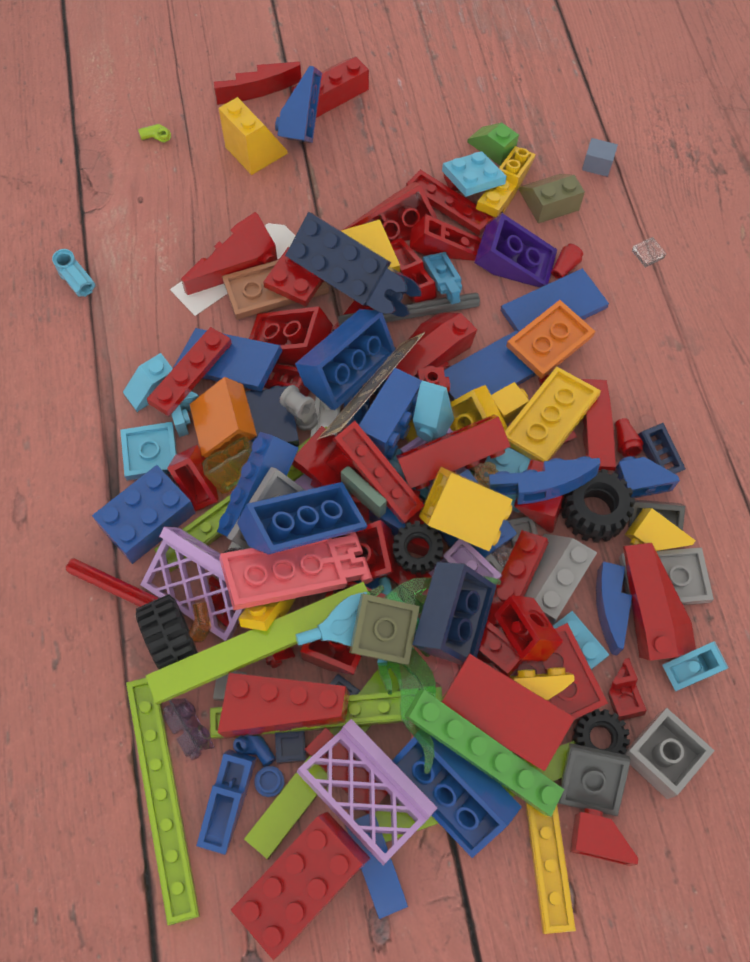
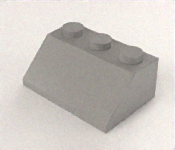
[524,534,597,625]

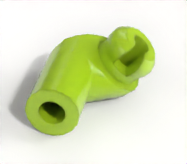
[138,124,171,142]

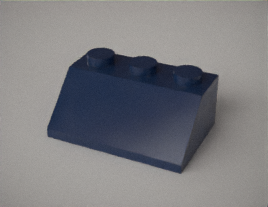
[412,562,496,665]

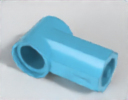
[52,249,96,297]

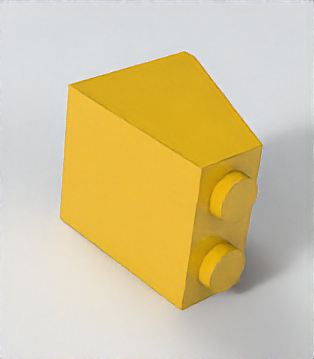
[218,97,288,175]
[341,220,400,272]
[419,467,513,551]

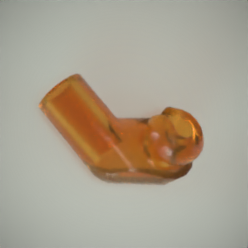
[189,602,211,643]

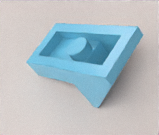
[171,391,199,437]
[662,641,729,691]

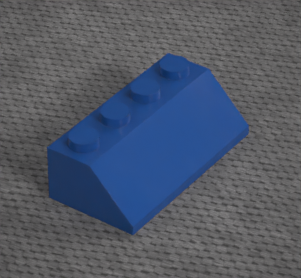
[295,309,395,410]
[237,482,367,554]
[392,729,522,858]

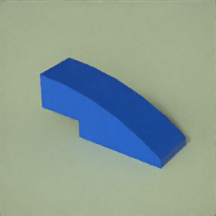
[596,561,632,655]
[196,749,257,855]
[345,814,408,919]

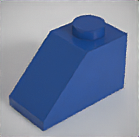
[614,457,680,498]

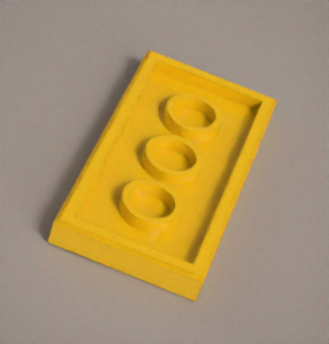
[505,367,601,462]

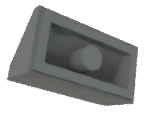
[628,500,686,531]

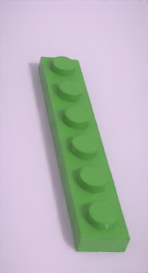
[404,690,564,817]

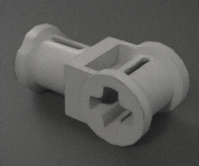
[280,385,318,431]

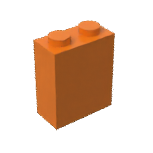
[189,377,257,462]

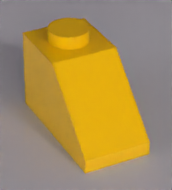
[625,508,696,551]

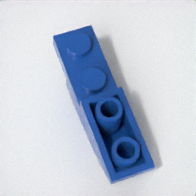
[488,456,600,504]

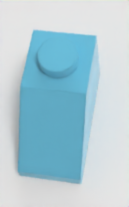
[123,353,173,412]
[413,380,454,441]

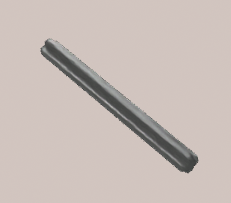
[338,292,480,326]

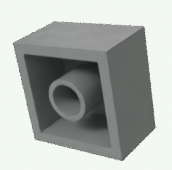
[624,708,715,799]

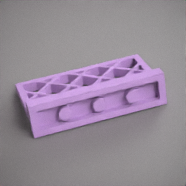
[140,527,246,641]
[297,719,437,865]

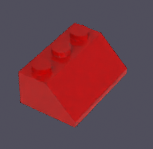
[291,56,369,118]
[300,581,387,675]

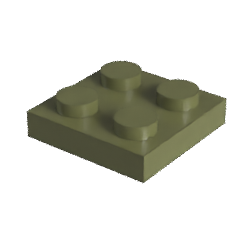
[349,593,420,665]

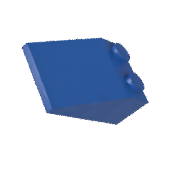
[275,66,322,143]

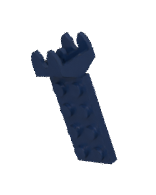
[285,212,421,317]

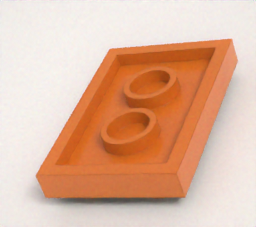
[506,300,596,379]

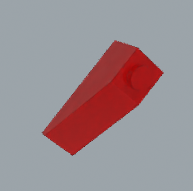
[410,214,482,261]

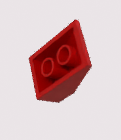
[249,306,333,366]

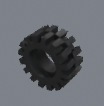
[393,521,443,575]
[572,709,630,755]

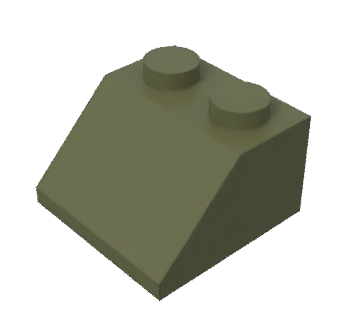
[519,174,585,224]

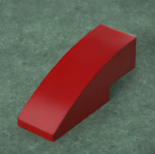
[390,238,437,303]

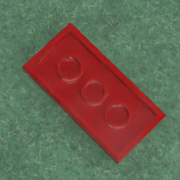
[441,653,575,771]

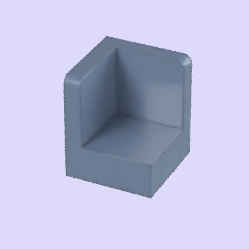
[582,138,618,177]

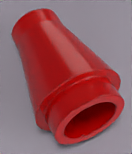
[551,243,583,279]
[614,418,643,458]

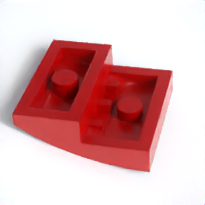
[292,426,341,488]

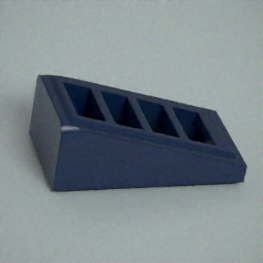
[638,423,686,474]

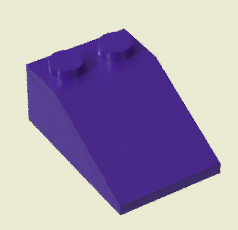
[474,213,557,288]

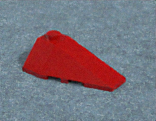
[343,182,438,242]
[181,212,278,295]
[385,313,478,381]
[332,520,396,581]
[623,543,696,661]

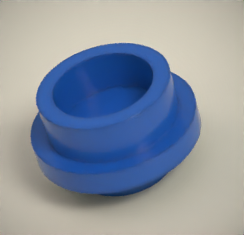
[254,766,285,797]

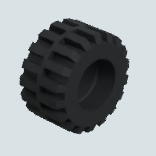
[561,469,635,543]
[136,594,198,669]

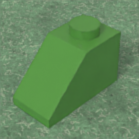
[467,122,519,166]

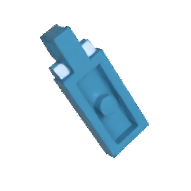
[422,252,462,304]

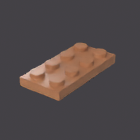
[222,260,329,320]

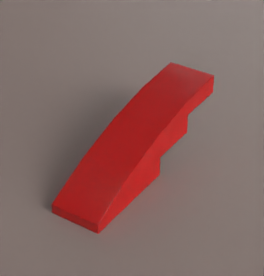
[214,61,302,105]
[581,379,616,471]

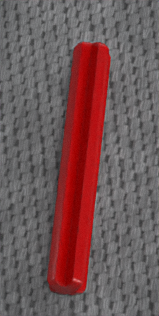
[66,558,159,607]

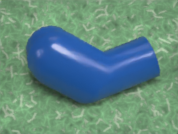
[233,735,276,767]

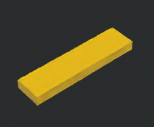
[525,803,576,934]

